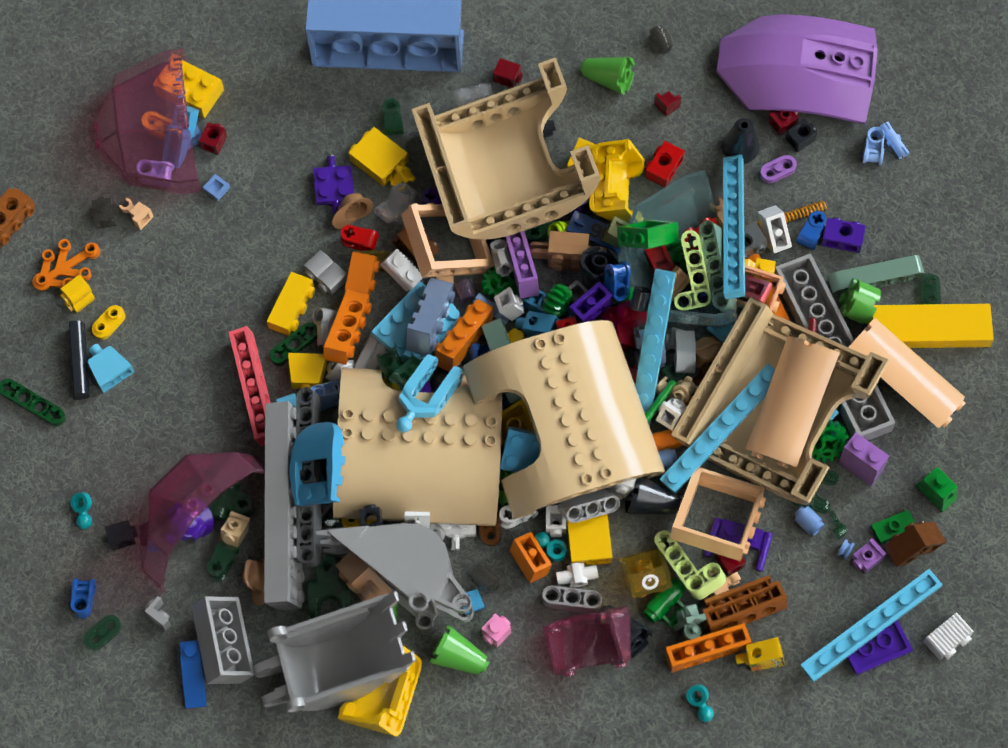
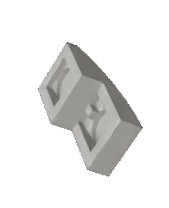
[673,331,696,374]

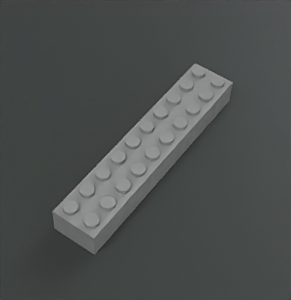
[774,253,895,441]
[264,401,304,610]

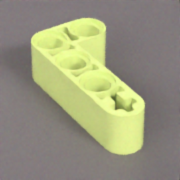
[674,230,712,311]
[655,530,726,600]

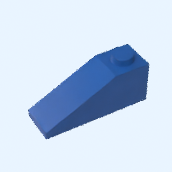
[180,641,207,709]

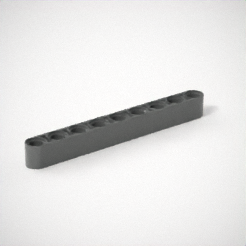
[296,387,322,567]

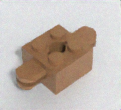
[530,231,607,273]
[335,551,393,601]

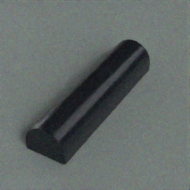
[69,321,90,400]

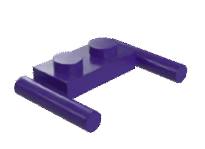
[703,517,773,572]

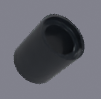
[630,286,651,312]

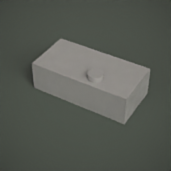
[191,597,255,684]

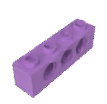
[504,231,539,299]

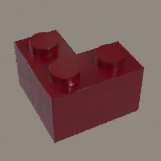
[601,300,647,352]

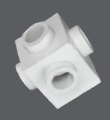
[656,398,687,431]

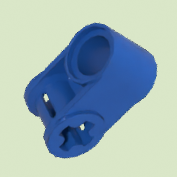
[796,211,826,250]
[604,261,631,301]
[70,578,96,619]

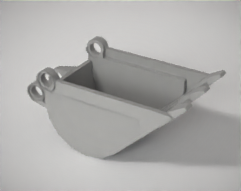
[316,523,474,632]
[254,592,416,712]

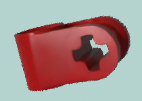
[341,225,379,254]

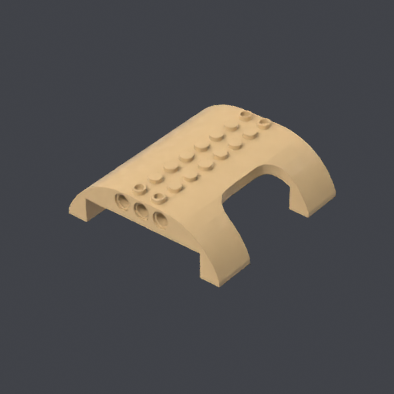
[412,57,600,240]
[671,298,889,505]
[463,320,666,519]
[333,367,502,526]

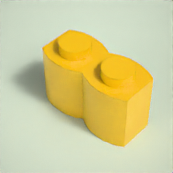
[60,274,95,314]

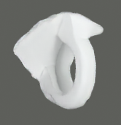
[326,360,355,381]

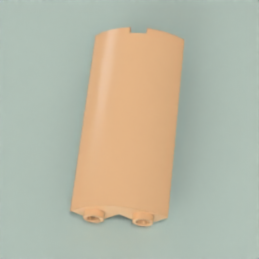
[849,318,965,428]
[746,336,839,469]

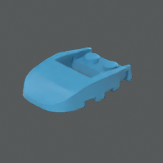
[289,422,345,506]

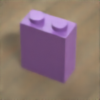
[839,433,889,486]

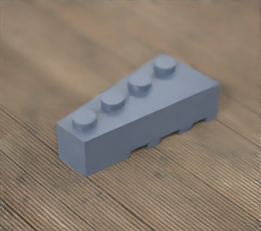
[406,277,455,355]

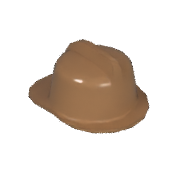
[332,193,374,229]
[695,336,723,368]
[242,558,265,606]

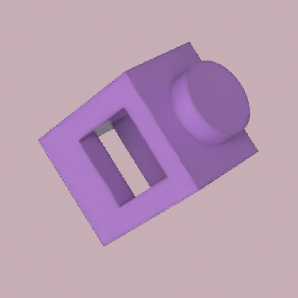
[852,538,886,574]

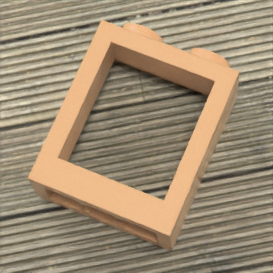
[726,265,786,313]

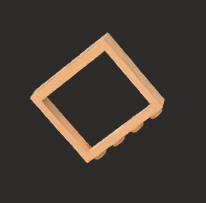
[401,203,494,278]
[670,468,766,561]

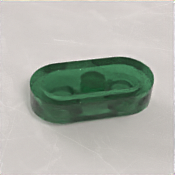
[920,273,941,305]
[84,615,122,650]

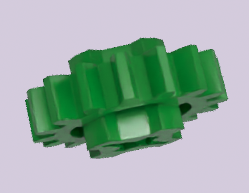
[665,239,689,272]
[481,266,519,303]
[812,419,849,463]

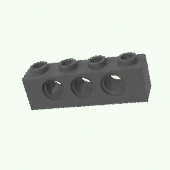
[689,221,767,283]

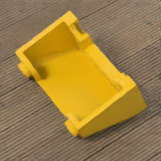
[589,139,644,224]
[338,646,422,736]

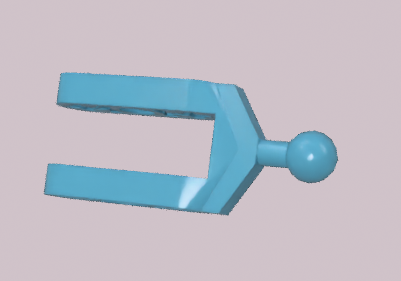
[396,354,465,433]

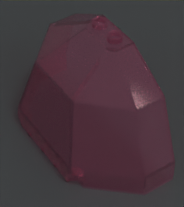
[94,48,202,195]
[139,452,265,593]

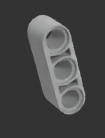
[558,488,620,523]
[542,586,602,613]

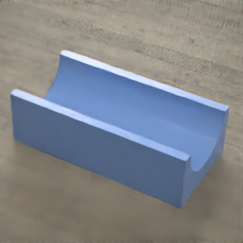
[306,0,464,72]

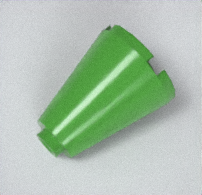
[580,57,635,95]
[429,625,489,675]

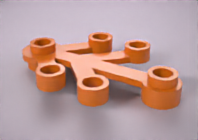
[33,239,100,291]

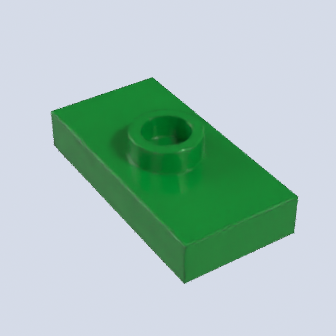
[871,510,915,544]

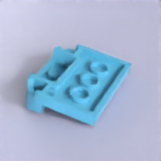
[370,281,460,364]

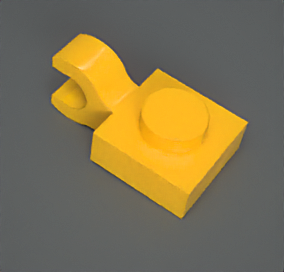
[745,258,776,282]

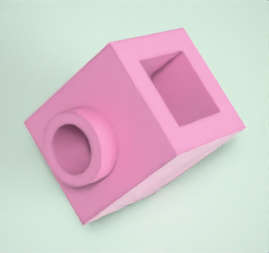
[481,613,511,648]

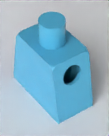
[87,344,134,393]

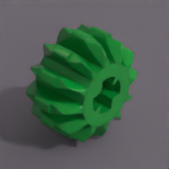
[542,284,573,318]

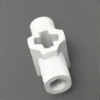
[556,562,599,587]

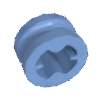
[837,539,855,560]

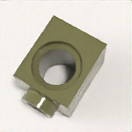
[601,216,629,249]

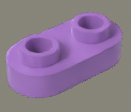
[760,155,797,184]

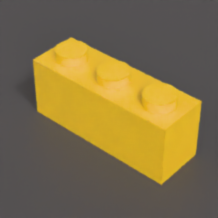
[267,272,315,336]

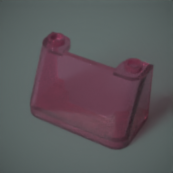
[542,606,631,677]

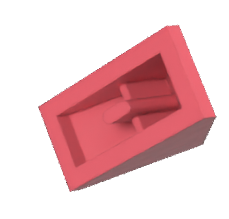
[744,274,772,303]

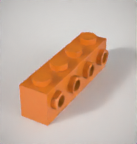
[434,299,494,372]

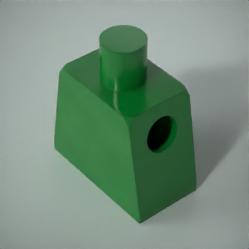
[915,467,958,512]

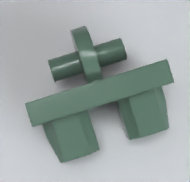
[673,604,706,640]

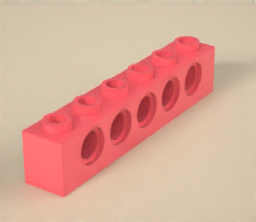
[229,326,271,446]

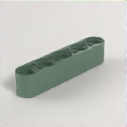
[699,220,738,314]
[828,255,925,296]
[482,318,522,404]

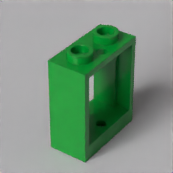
[617,219,679,249]

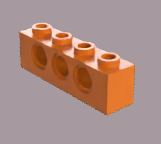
[324,290,372,365]
[665,623,752,673]

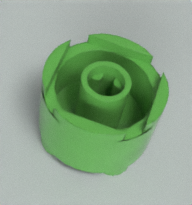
[839,278,881,324]

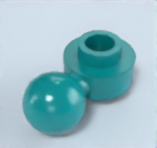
[71,492,92,529]
[535,532,567,562]
[686,684,714,722]

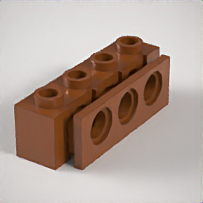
[0,187,36,248]
[702,575,787,634]

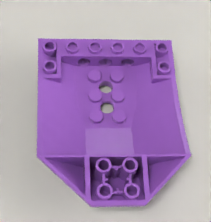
[716,14,878,125]

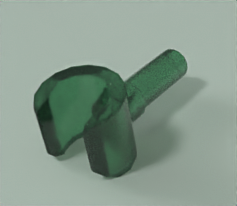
[830,510,846,539]

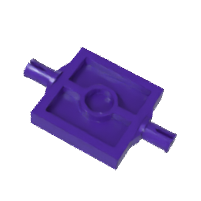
[313,155,354,216]

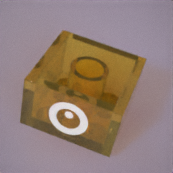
[619,548,672,598]

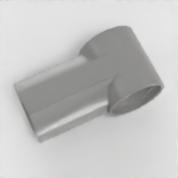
[490,239,513,277]
[312,307,337,348]

